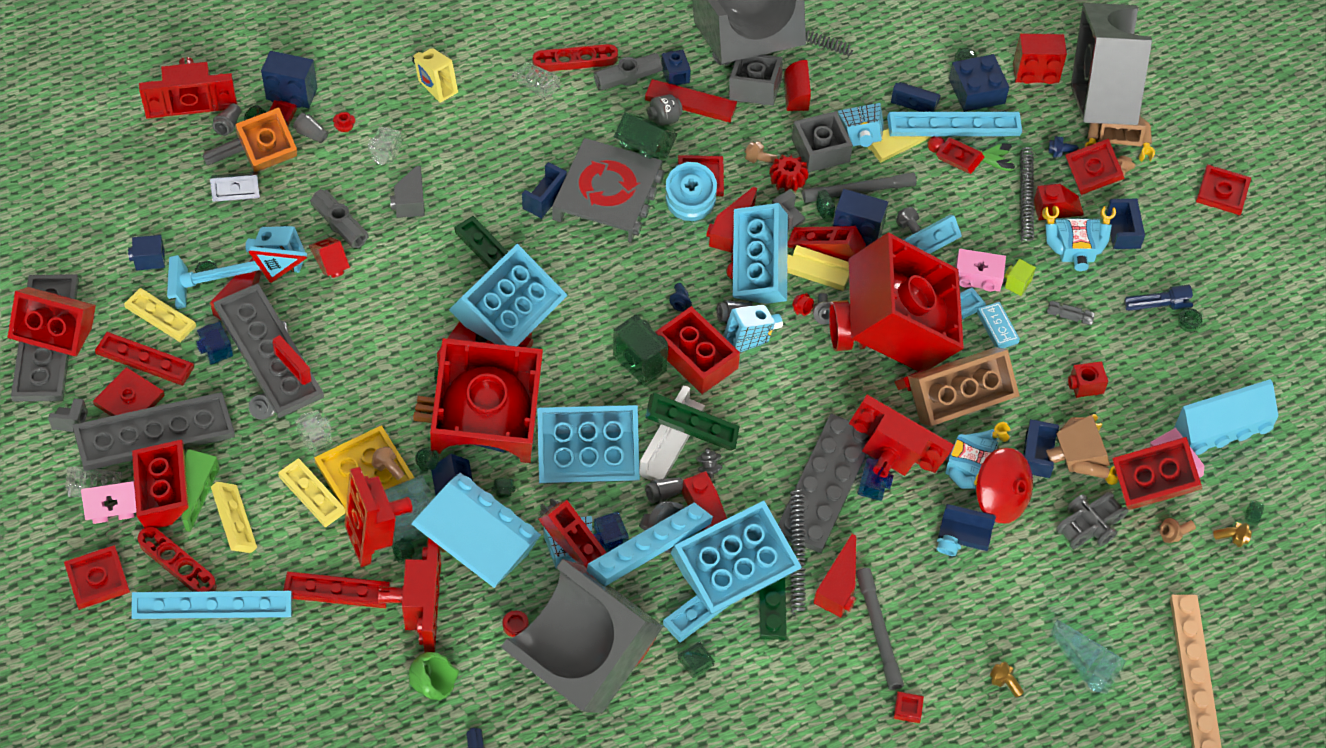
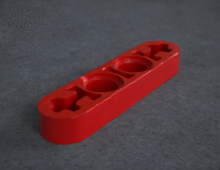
[532,44,618,72]
[137,527,217,592]

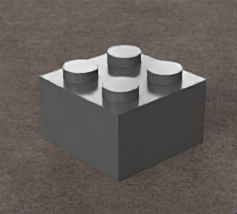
[729,55,783,106]
[792,111,853,173]

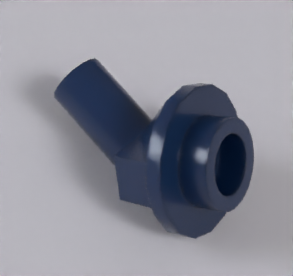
[1049,136,1079,158]
[669,283,692,312]

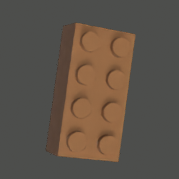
[908,347,1020,426]

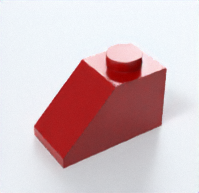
[1033,184,1084,220]
[309,237,350,278]

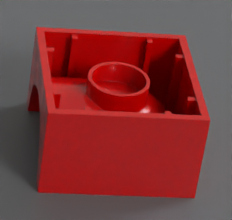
[849,232,964,371]
[430,338,543,463]

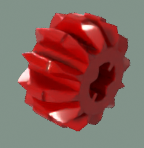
[769,153,809,193]

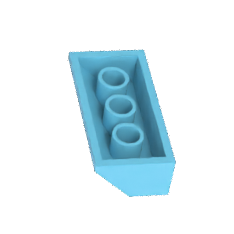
[733,203,788,304]
[1174,379,1278,455]

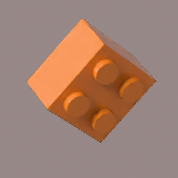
[236,108,297,172]

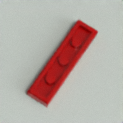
[645,79,737,123]
[95,332,194,386]
[283,571,391,608]

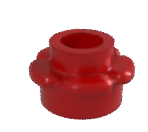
[333,112,355,132]
[792,293,814,316]

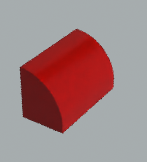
[783,60,811,111]

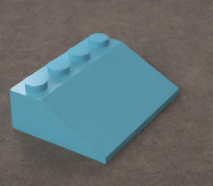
[449,244,568,346]
[537,405,640,483]
[412,473,541,588]
[671,501,802,615]

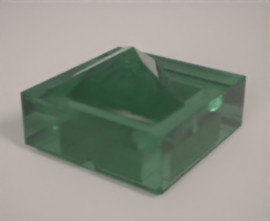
[816,190,835,222]
[678,641,715,678]

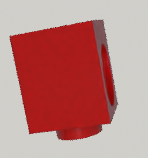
[1068,361,1109,398]

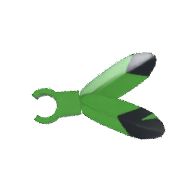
[978,143,1015,171]

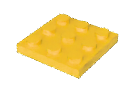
[314,425,417,513]

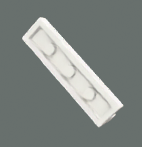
[639,385,705,480]

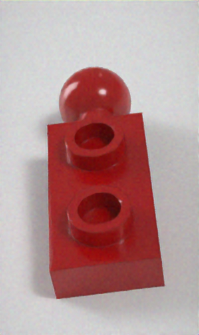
[927,136,985,174]

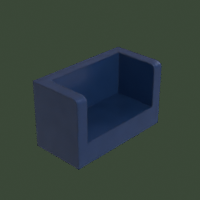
[522,162,567,219]
[1106,198,1145,249]
[1023,419,1059,478]

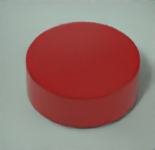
[502,610,529,637]

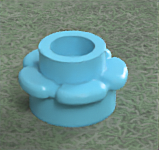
[937,535,961,556]

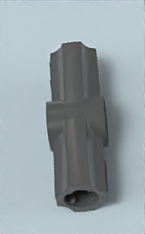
[593,53,663,90]
[310,189,369,248]

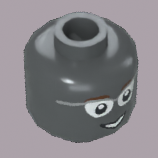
[647,94,682,126]

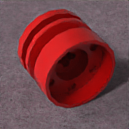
[829,300,871,352]

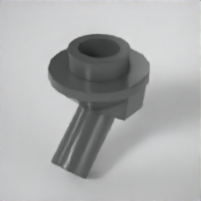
[896,207,921,234]
[812,293,830,324]

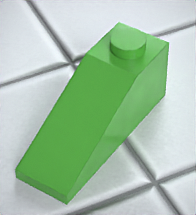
[182,449,220,532]

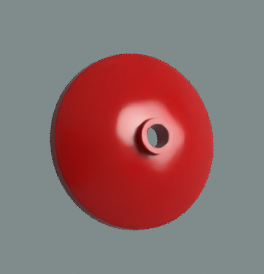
[976,448,1033,524]

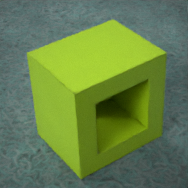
[1004,259,1036,296]

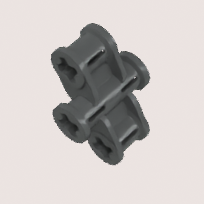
[1056,491,1128,550]

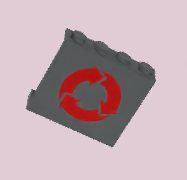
[552,138,665,243]

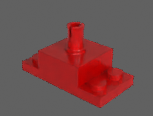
[139,57,237,119]
[849,395,954,477]
[344,467,413,567]
[378,537,441,653]

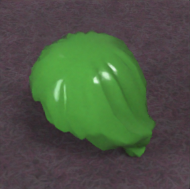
[409,652,459,700]

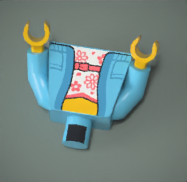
[1042,206,1116,271]
[945,422,1011,489]

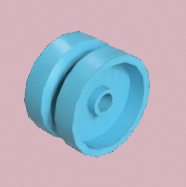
[666,162,717,221]

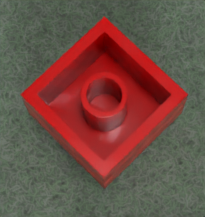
[1013,34,1067,84]

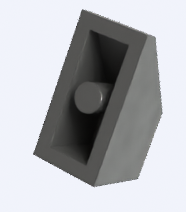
[390,166,425,218]

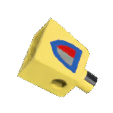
[412,48,458,103]

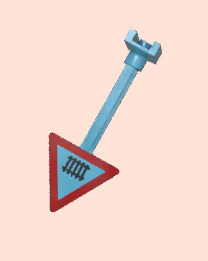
[167,246,307,309]

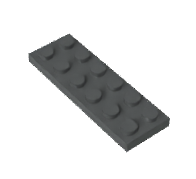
[11,274,79,402]
[214,283,324,418]
[72,392,235,472]
[778,414,870,554]

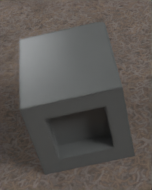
[772,190,805,231]
[48,398,88,432]

